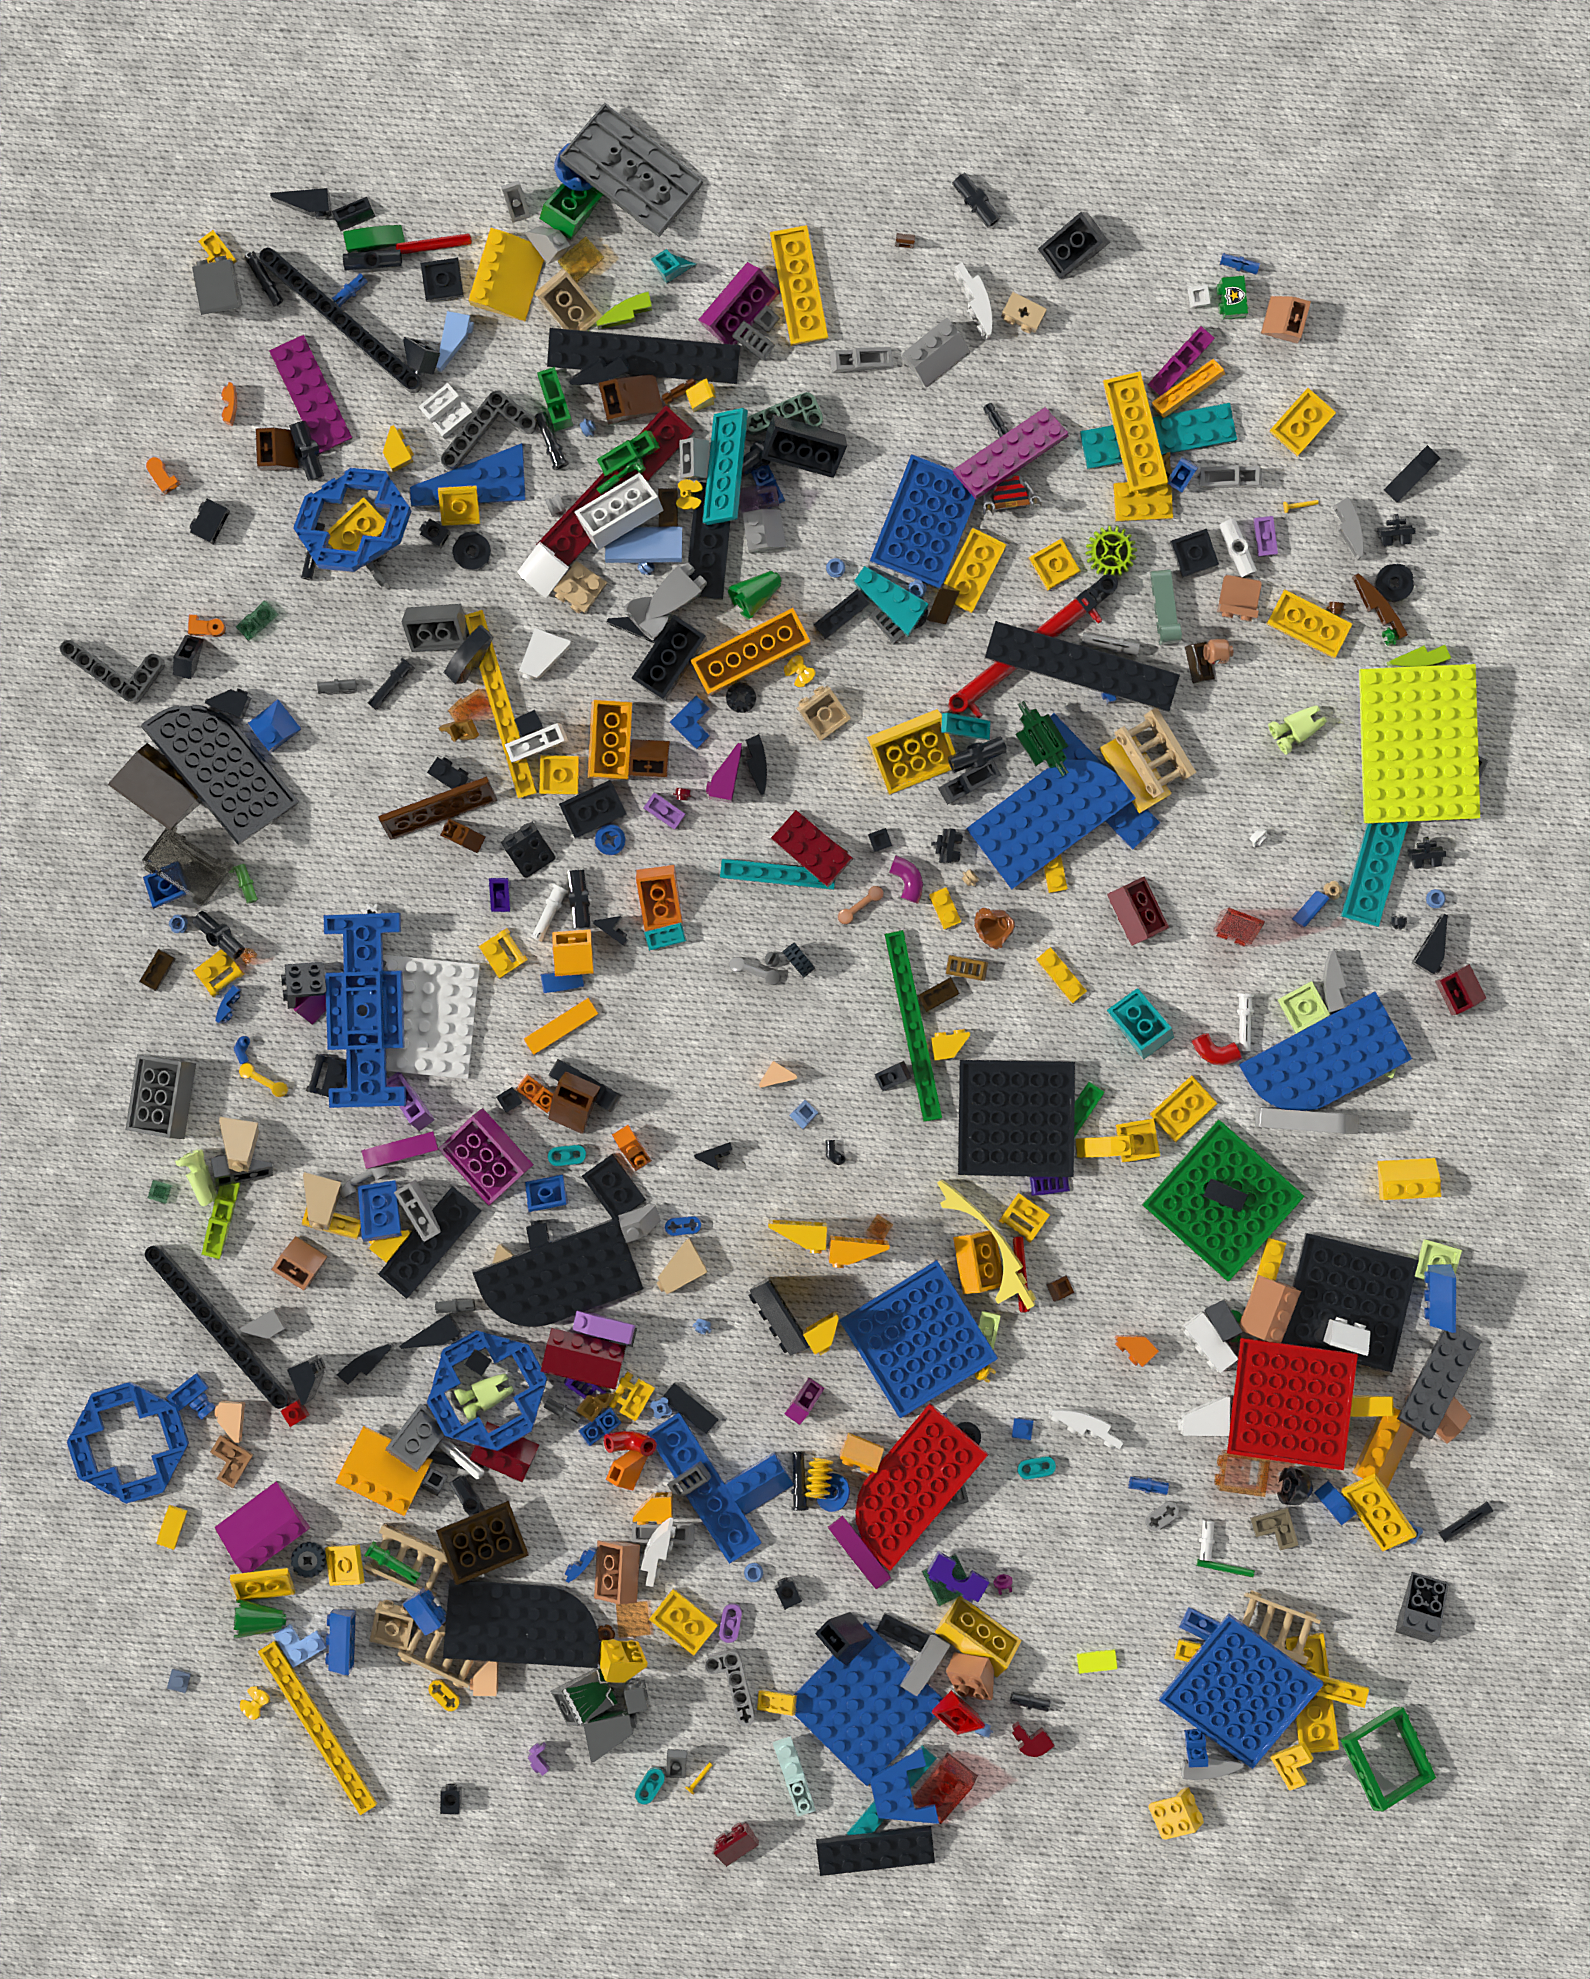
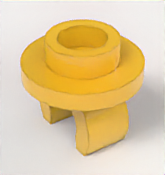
[975,1364,996,1383]

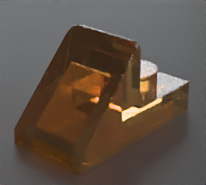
[448,688,490,721]

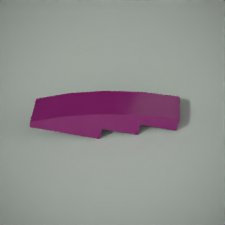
[1148,326,1215,396]
[361,1131,439,1169]
[828,1515,891,1589]

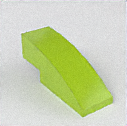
[596,291,652,330]
[1386,645,1451,667]

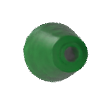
[728,571,782,620]
[234,1599,286,1639]

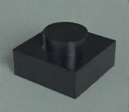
[868,828,892,853]
[496,1087,523,1113]

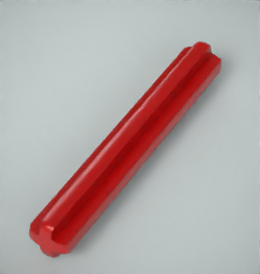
[396,233,472,254]
[1013,1236,1030,1313]

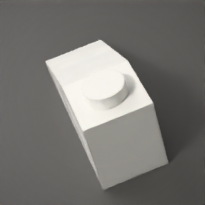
[505,723,569,763]

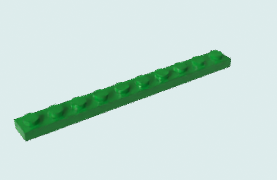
[884,930,942,1122]

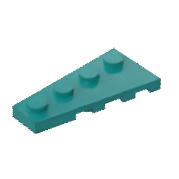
[854,566,929,637]

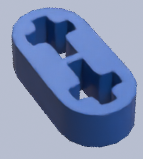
[665,1216,701,1236]

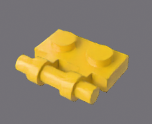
[609,1371,655,1421]

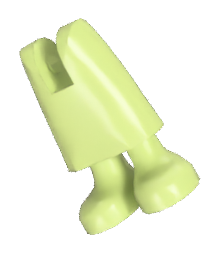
[1268,705,1327,755]
[175,1149,217,1206]
[454,1374,514,1422]

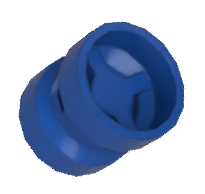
[189,1393,216,1420]

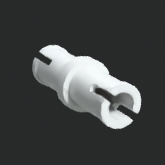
[1199,1520,1215,1561]

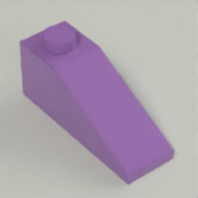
[387,1072,434,1132]
[572,1311,635,1344]

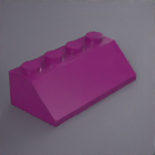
[698,262,780,345]

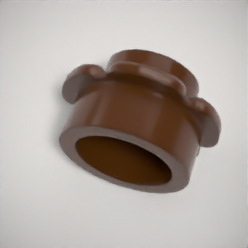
[1327,601,1346,615]
[598,1624,615,1642]

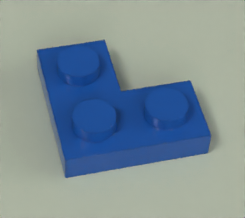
[669,695,710,749]

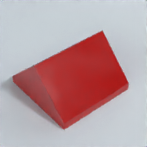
[932,1690,985,1735]

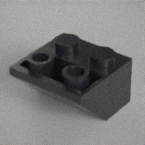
[815,1612,874,1666]

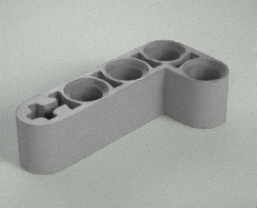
[704,1649,754,1726]

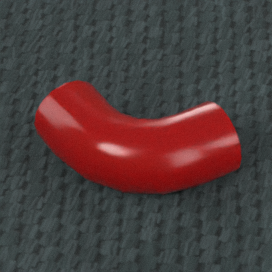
[1191,1033,1242,1066]
[604,1431,657,1456]

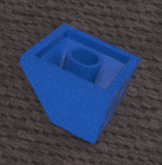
[248,699,301,753]

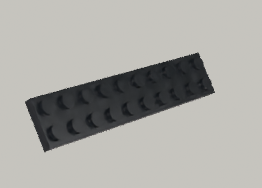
[547,327,740,384]
[984,621,1180,712]

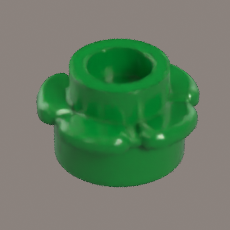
[1382,627,1398,646]

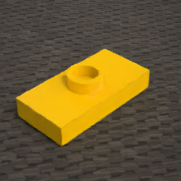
[757,1690,797,1716]

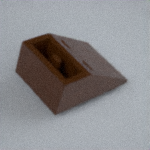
[598,375,663,425]
[548,1072,601,1134]

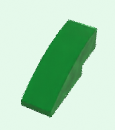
[342,225,405,253]
[537,367,574,432]
[596,430,660,476]

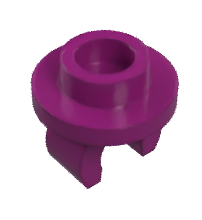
[993,1574,1013,1595]

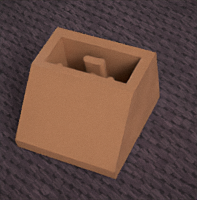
[1261,296,1311,343]
[271,1236,328,1291]
[946,1653,994,1701]

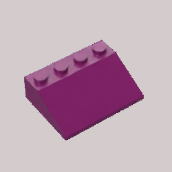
[439,1108,534,1206]
[214,1481,311,1573]

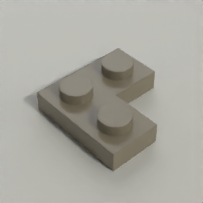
[1250,1507,1299,1551]

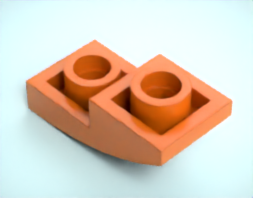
[221,382,237,426]
[516,1074,554,1114]

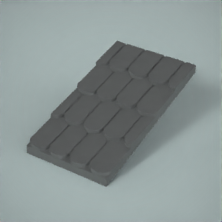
[560,103,703,237]

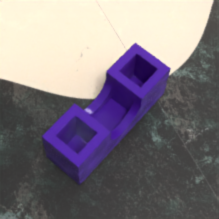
[927,1551,990,1603]

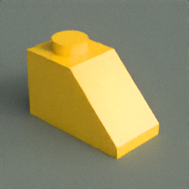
[368,1229,412,1263]

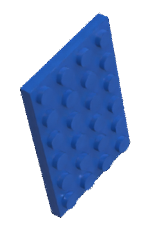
[869,454,976,589]

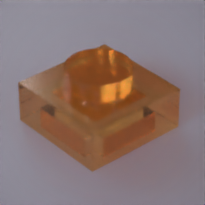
[867,1214,893,1240]

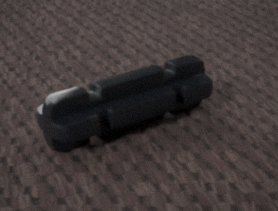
[983,403,1009,437]

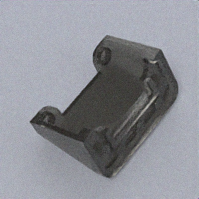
[142,827,234,906]

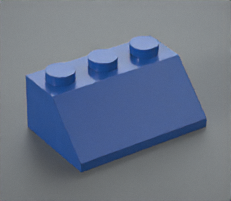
[1424,1264,1456,1333]
[725,1452,794,1515]
[325,1609,356,1675]

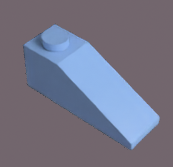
[436,311,474,372]

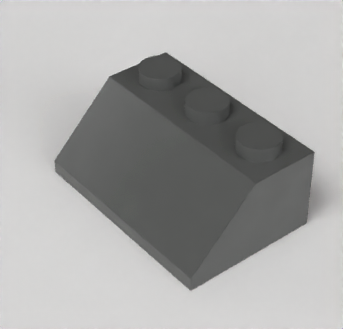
[401,603,467,652]

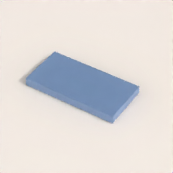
[605,527,682,563]

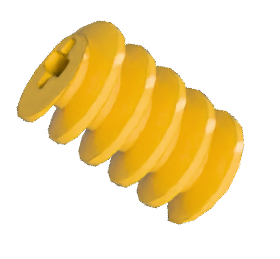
[805,1458,834,1499]

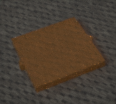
[616,1601,650,1638]

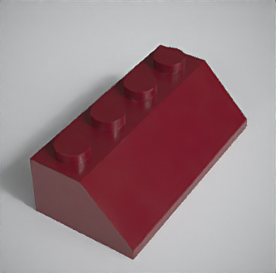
[541,1328,626,1390]

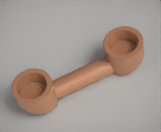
[838,886,884,925]

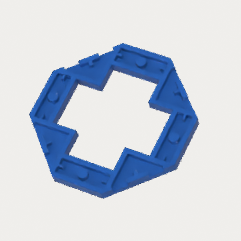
[293,468,412,572]
[427,1330,547,1451]
[67,1381,189,1504]

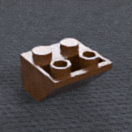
[255,427,299,471]
[628,739,670,780]

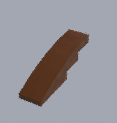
[1352,573,1408,640]

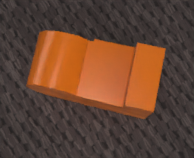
[146,457,181,495]
[188,614,226,637]

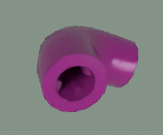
[889,855,923,904]

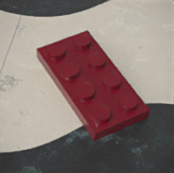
[771,810,853,887]

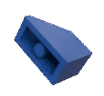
[1168,457,1198,492]
[1314,1480,1357,1525]

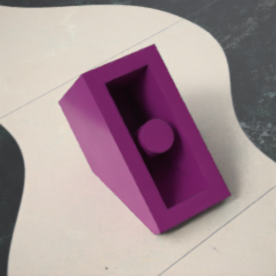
[784,1377,824,1425]

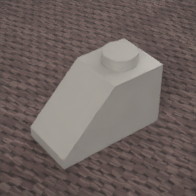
[525,226,571,264]
[618,1204,661,1243]
[240,1308,287,1339]

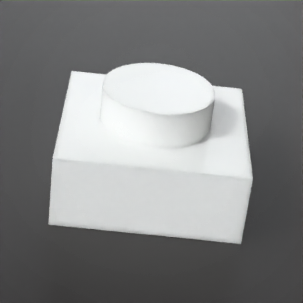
[1188,285,1211,308]

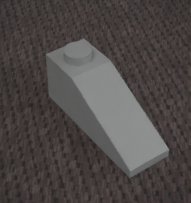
[394,1179,441,1242]

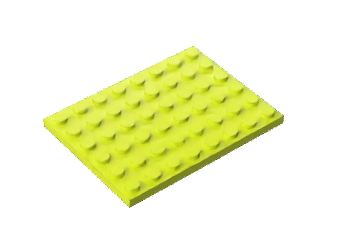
[1359,664,1480,823]

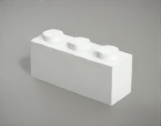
[1183,1312,1238,1373]

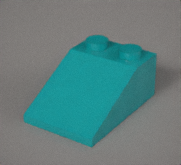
[1107,988,1175,1060]

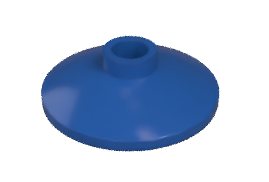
[816,1473,850,1512]

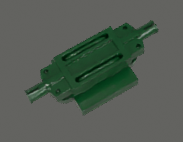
[1015,701,1069,777]

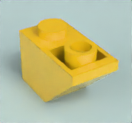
[686,379,716,412]
[383,425,414,472]
[931,1029,970,1060]

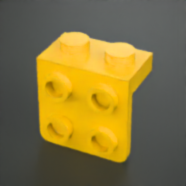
[1149,1787,1204,1839]

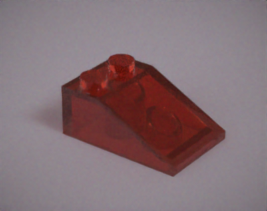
[1213,907,1265,947]
[913,1752,978,1824]

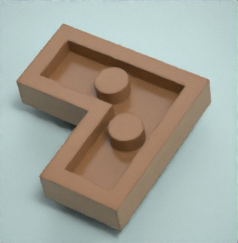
[210,1435,254,1488]

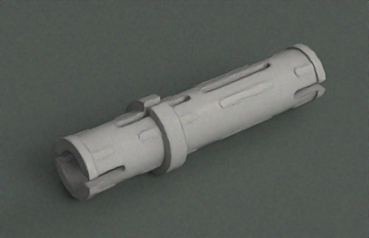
[1081,632,1140,655]

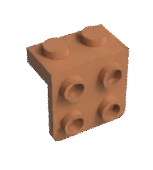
[1217,575,1262,622]

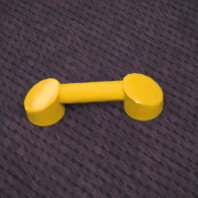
[239,1063,288,1097]

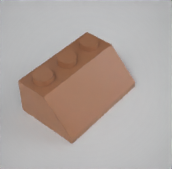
[1239,1275,1301,1343]
[1404,1394,1471,1444]
[594,1540,640,1605]

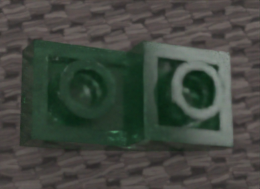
[236,600,279,641]

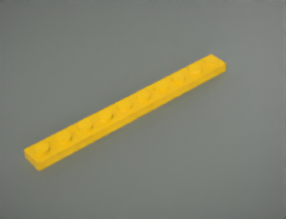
[465,610,537,799]
[1174,1638,1369,1708]
[258,1640,377,1815]

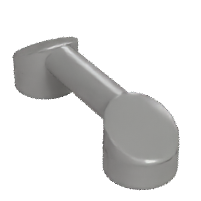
[729,957,780,985]
[340,1167,390,1199]

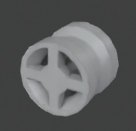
[544,493,566,517]

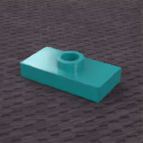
[644,922,687,951]

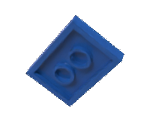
[358,1180,402,1242]

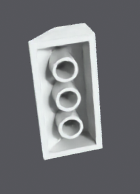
[575,473,663,550]

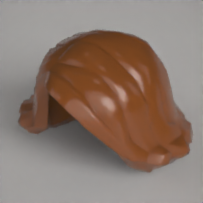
[974,908,1015,950]

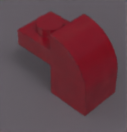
[1012,1721,1055,1757]

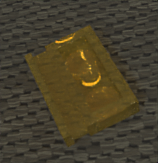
[557,236,604,284]

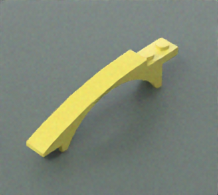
[937,1180,1037,1309]

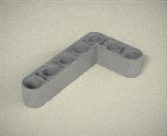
[1255,1108,1359,1134]

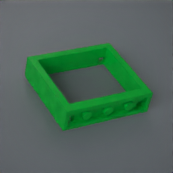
[1340,1707,1436,1812]

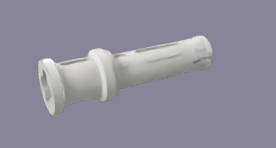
[531,884,569,942]
[1237,993,1255,1051]

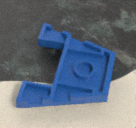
[870,1747,939,1824]

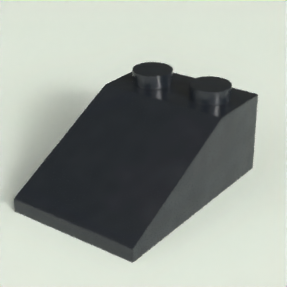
[1038,212,1110,279]

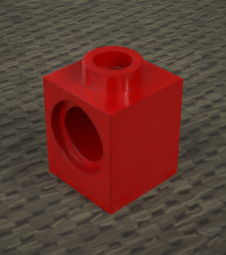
[280,1399,310,1427]

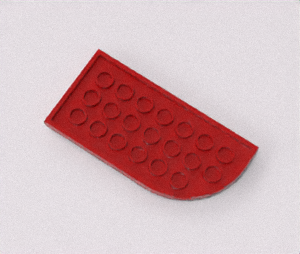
[855,1403,989,1571]

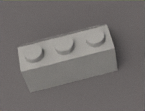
[902,317,970,387]

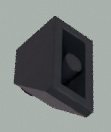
[403,337,440,376]
[173,635,204,679]
[205,688,252,719]

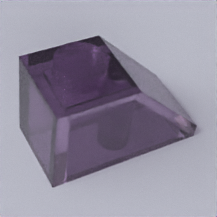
[739,486,779,513]

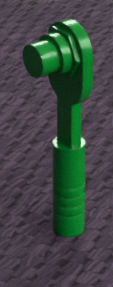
[597,457,645,495]

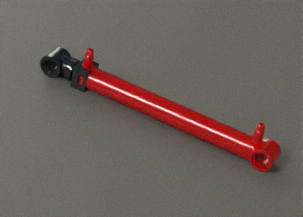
[948,574,1118,719]

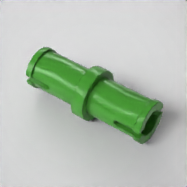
[234,864,258,904]

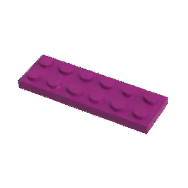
[269,334,353,454]
[953,407,1069,499]

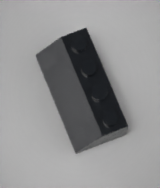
[762,415,847,478]
[631,615,707,702]

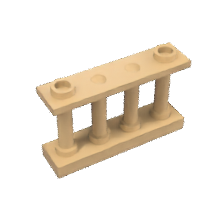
[1114,708,1196,798]
[363,1523,447,1597]
[1242,1590,1321,1665]
[398,1622,474,1688]

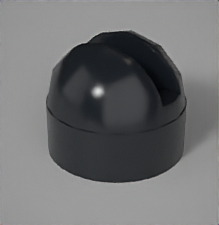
[1391,916,1407,930]

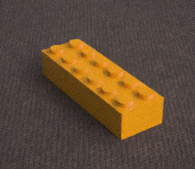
[690,608,811,697]

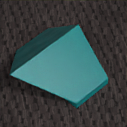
[651,249,697,284]

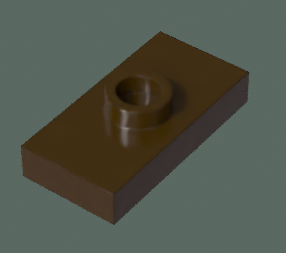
[658,488,678,527]
[139,949,176,992]
[917,977,960,1012]

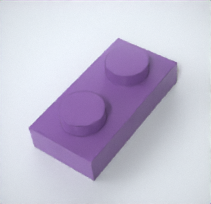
[1253,516,1278,557]
[643,793,686,830]

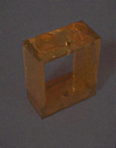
[1214,1450,1270,1497]

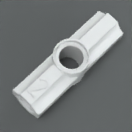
[1219,518,1257,578]

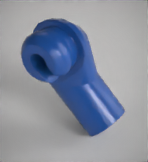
[234,1036,250,1065]

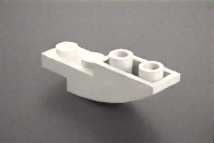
[954,262,992,339]
[1049,1409,1123,1450]
[641,1517,676,1587]

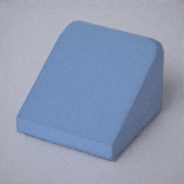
[789,1100,818,1129]

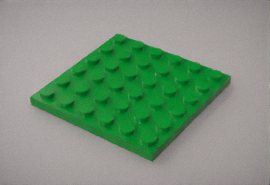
[1141,1119,1305,1282]

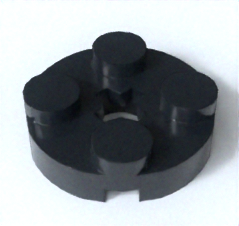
[452,532,491,571]
[1375,564,1414,603]

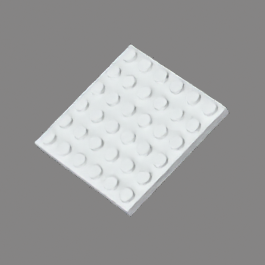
[359,954,480,1079]

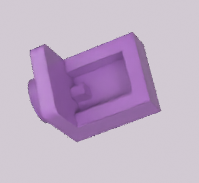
[528,1742,549,1776]

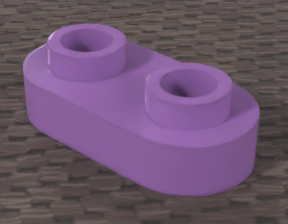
[719,1603,742,1643]

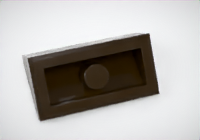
[927,583,960,625]
[1185,642,1215,684]

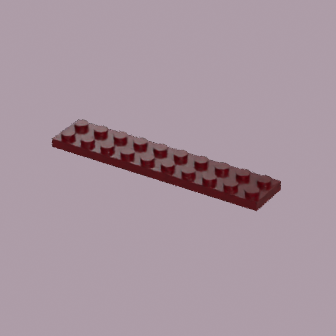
[536,405,694,567]

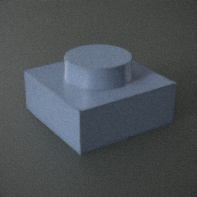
[167,1669,191,1693]

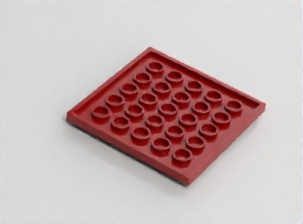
[1227,1338,1358,1471]

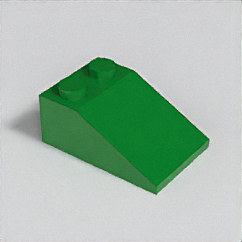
[539,183,604,240]

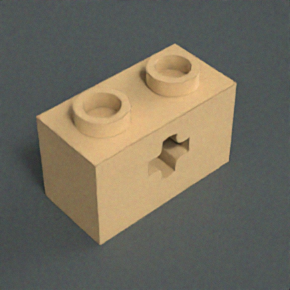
[1001,292,1047,334]

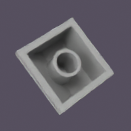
[742,509,786,553]

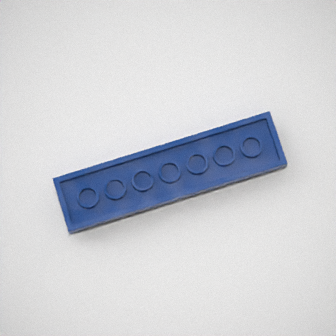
[1050,713,1160,850]
[647,1412,762,1564]

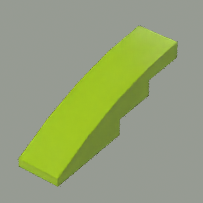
[201,1182,241,1259]

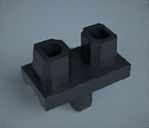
[1377,514,1416,546]
[931,828,963,863]
[1408,836,1446,869]

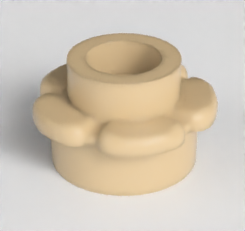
[962,869,979,887]
[1324,881,1343,900]

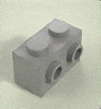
[680,438,710,481]

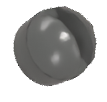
[765,952,780,967]

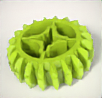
[1085,526,1137,577]

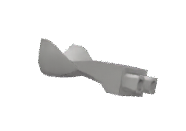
[624,563,707,640]

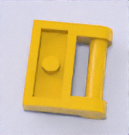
[478,928,528,979]
[193,949,245,998]
[998,1193,1050,1243]

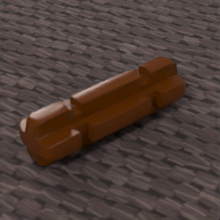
[661,379,697,405]

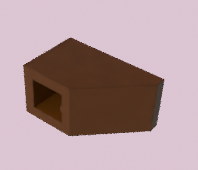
[440,819,486,854]

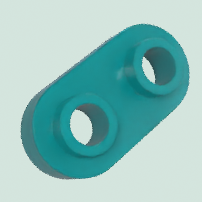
[548,1145,586,1166]
[1017,1456,1056,1480]
[635,1767,665,1805]

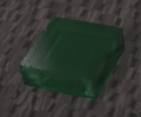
[147,1180,172,1204]

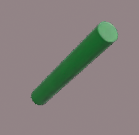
[1196,1559,1255,1578]

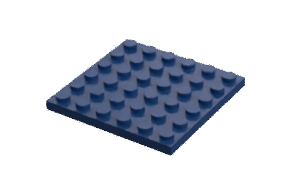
[839,1260,998,1418]
[1159,1613,1323,1769]
[793,1621,943,1786]

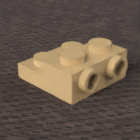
[553,561,607,614]
[796,686,851,741]
[369,1600,414,1650]

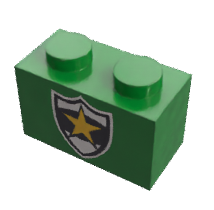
[1216,275,1248,320]

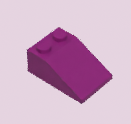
[706,743,742,803]

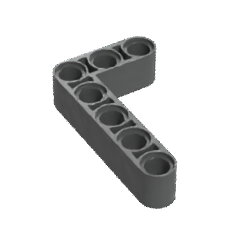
[441,390,537,471]
[60,640,165,704]

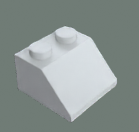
[1323,1317,1370,1356]

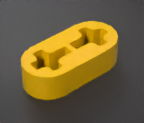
[428,1679,460,1711]

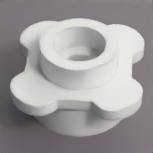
[1250,829,1268,848]

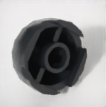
[1277,1466,1313,1505]

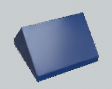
[143,862,191,909]
[525,1174,569,1212]

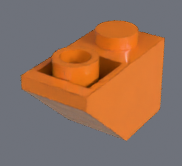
[612,1125,652,1171]
[1114,1335,1159,1367]
[606,1450,648,1491]

